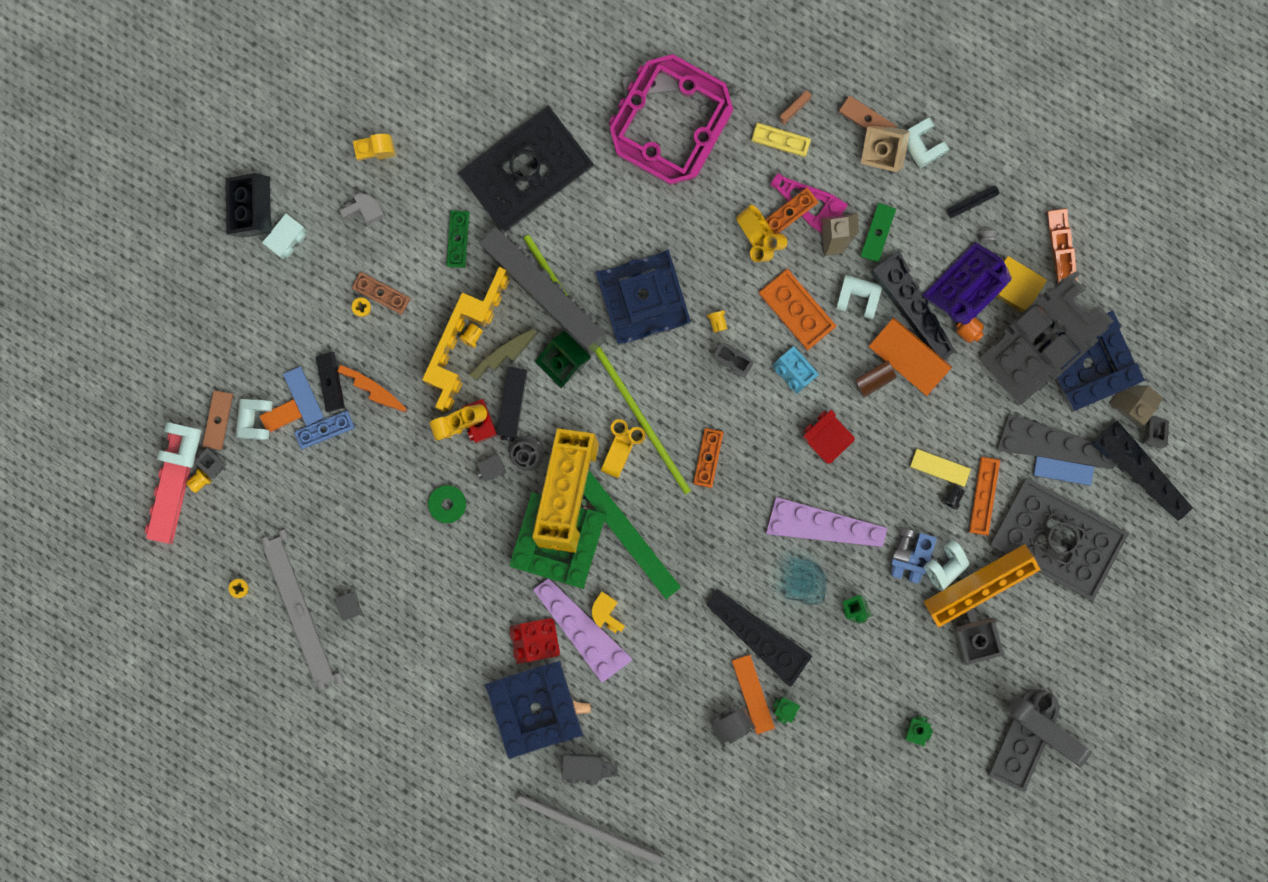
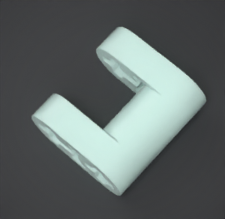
[907,118,950,169]
[836,275,882,319]
[235,399,273,440]
[157,422,202,468]
[924,540,970,591]

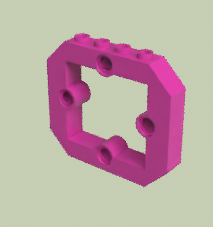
[609,54,733,186]

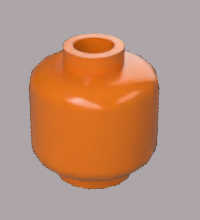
[955,317,984,343]

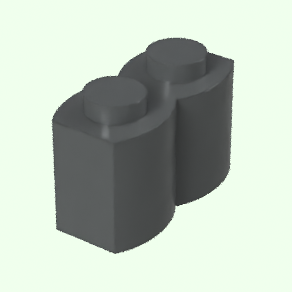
[713,343,754,377]

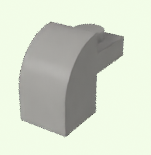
[340,194,386,226]

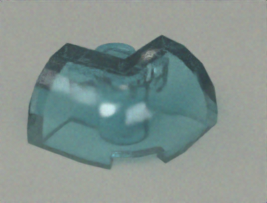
[784,558,827,605]

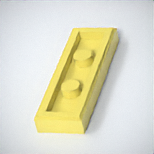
[751,123,811,157]
[910,449,971,487]

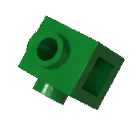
[842,595,872,624]
[772,696,800,725]
[904,715,933,746]

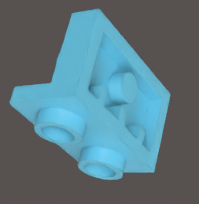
[772,346,819,394]

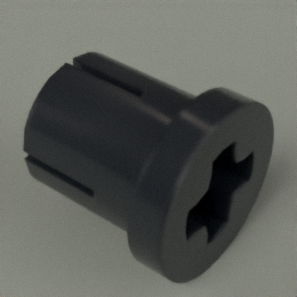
[941,485,965,510]

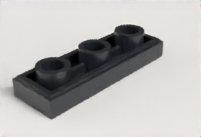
[315,352,345,412]

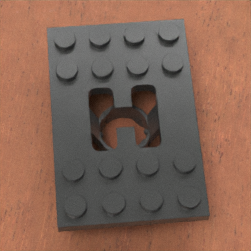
[989,478,1129,601]

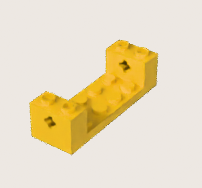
[533,428,599,553]

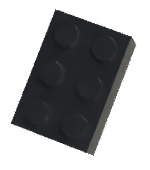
[226,173,271,238]

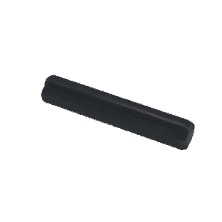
[946,185,1000,218]

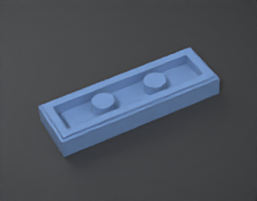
[283,366,324,426]
[1033,456,1094,486]

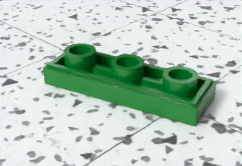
[860,203,896,263]
[446,210,470,268]

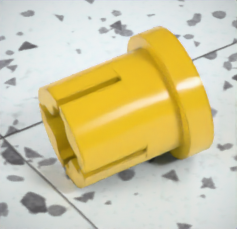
[351,297,371,317]
[706,310,728,333]
[459,323,483,349]
[186,468,212,493]
[229,579,249,598]

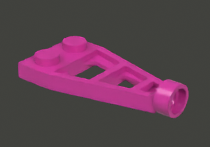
[770,173,848,234]

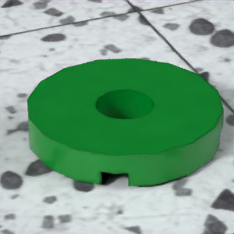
[428,485,467,524]

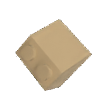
[861,126,910,172]

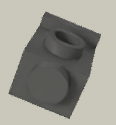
[194,448,227,478]

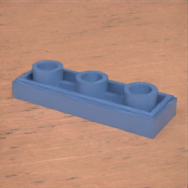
[294,410,355,450]

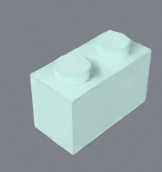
[262,214,306,260]

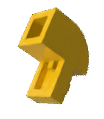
[353,134,396,161]
[592,592,625,633]

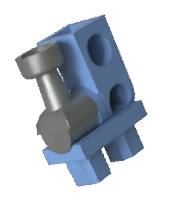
[890,528,937,584]

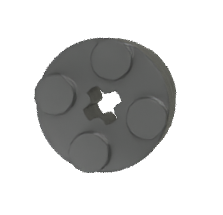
[711,706,756,748]

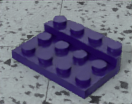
[922,242,1012,325]

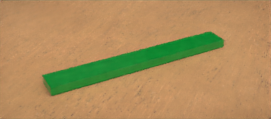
[583,469,681,599]

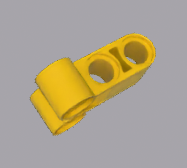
[736,204,787,262]
[428,404,487,441]
[601,419,646,479]

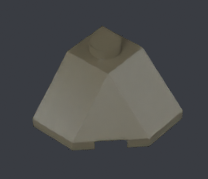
[821,213,859,256]
[1109,386,1163,427]

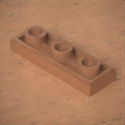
[839,95,897,131]
[352,272,411,315]
[202,391,234,451]

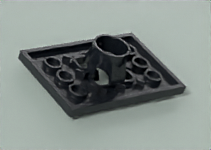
[458,105,594,232]

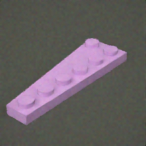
[766,497,888,547]
[533,579,632,683]

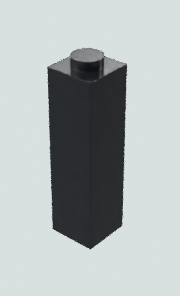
[497,367,528,442]

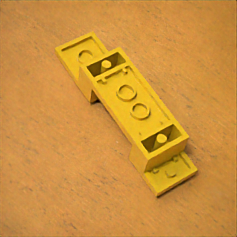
[422,267,510,414]

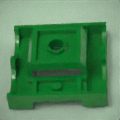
[509,492,607,589]

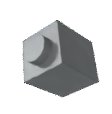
[475,454,506,482]
[335,590,363,620]

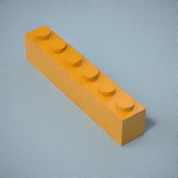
[923,544,1040,628]

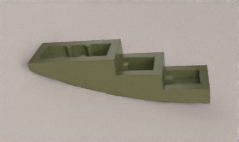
[470,329,538,381]

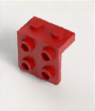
[802,410,855,464]
[509,618,560,664]

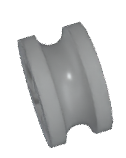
[980,230,997,243]

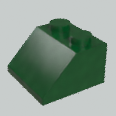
[535,331,591,388]

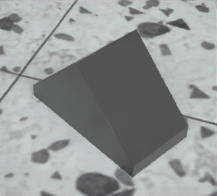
[1142,416,1169,449]

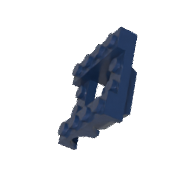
[595,249,691,346]
[1042,310,1145,413]
[485,660,584,759]

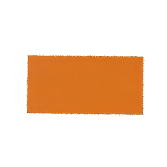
[758,268,837,351]
[869,317,952,396]

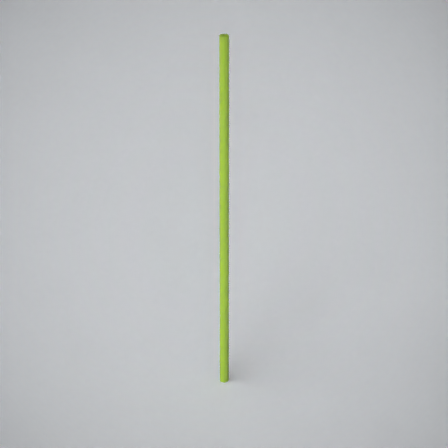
[523,235,691,495]

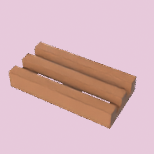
[779,91,812,125]

